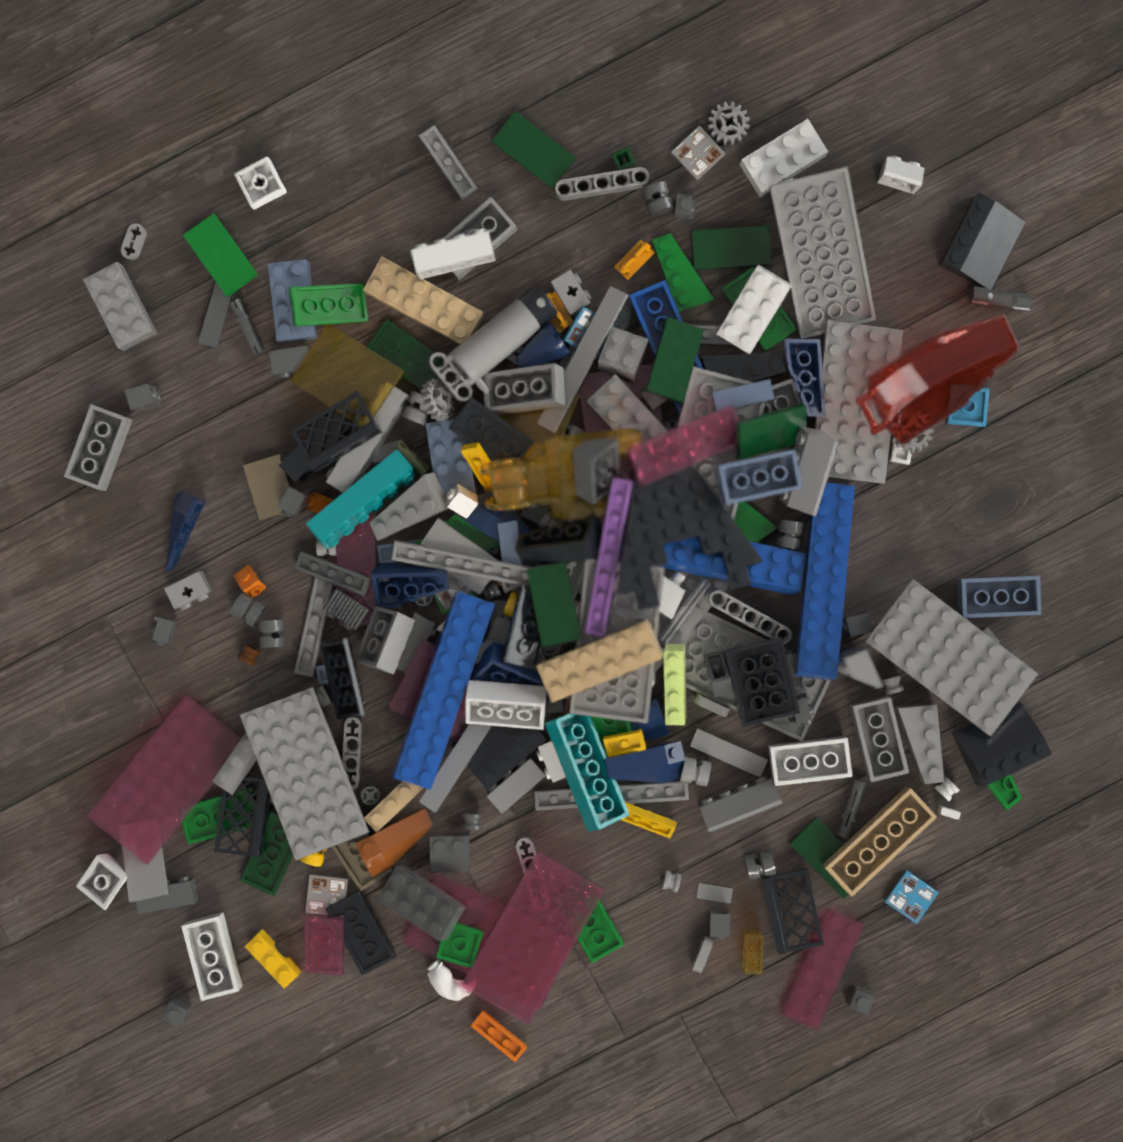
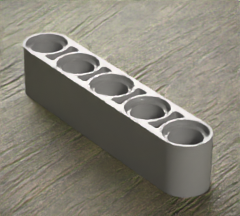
[555,167,649,201]
[705,588,792,644]

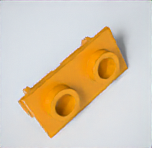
[614,240,655,280]
[546,291,573,333]

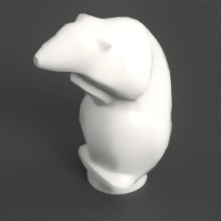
[427,958,476,1001]

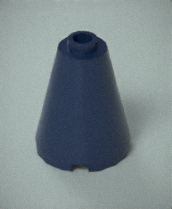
[516,322,571,368]

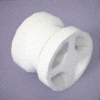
[935,777,960,801]

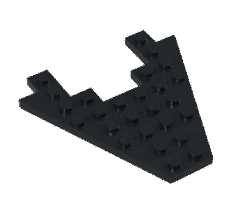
[617,441,763,611]

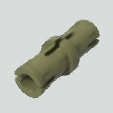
[394,441,430,477]

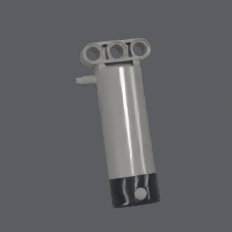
[429,286,558,402]

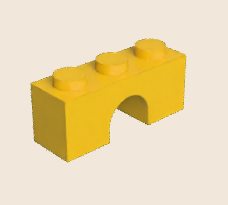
[245,929,302,989]

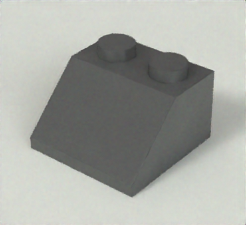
[430,833,470,872]

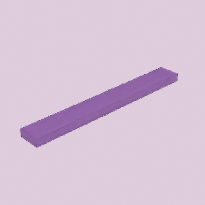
[585,477,633,637]

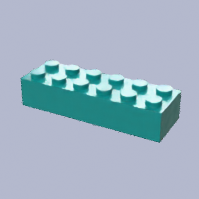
[306,450,415,550]
[545,712,629,832]

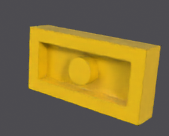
[603,729,646,757]

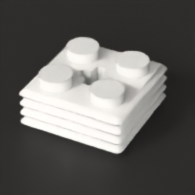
[234,157,287,209]

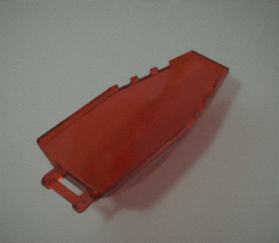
[855,314,1021,445]

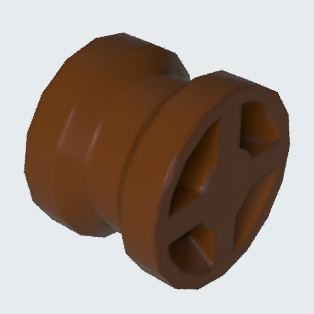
[237,643,261,666]

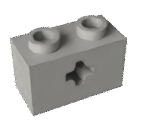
[551,270,592,317]
[164,571,213,611]

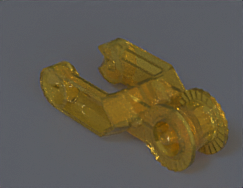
[480,428,642,520]

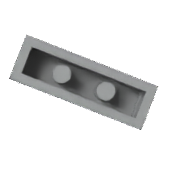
[212,733,257,795]
[487,757,546,814]

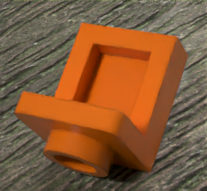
[306,491,334,514]
[233,564,266,598]

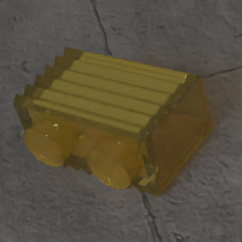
[742,930,765,974]

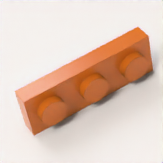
[470,1010,527,1062]

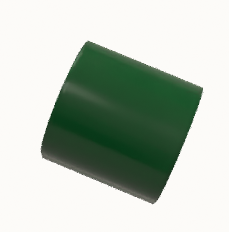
[611,146,637,170]

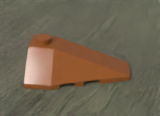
[355,808,433,877]

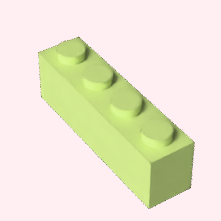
[664,644,687,725]

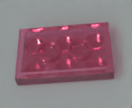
[305,915,344,976]

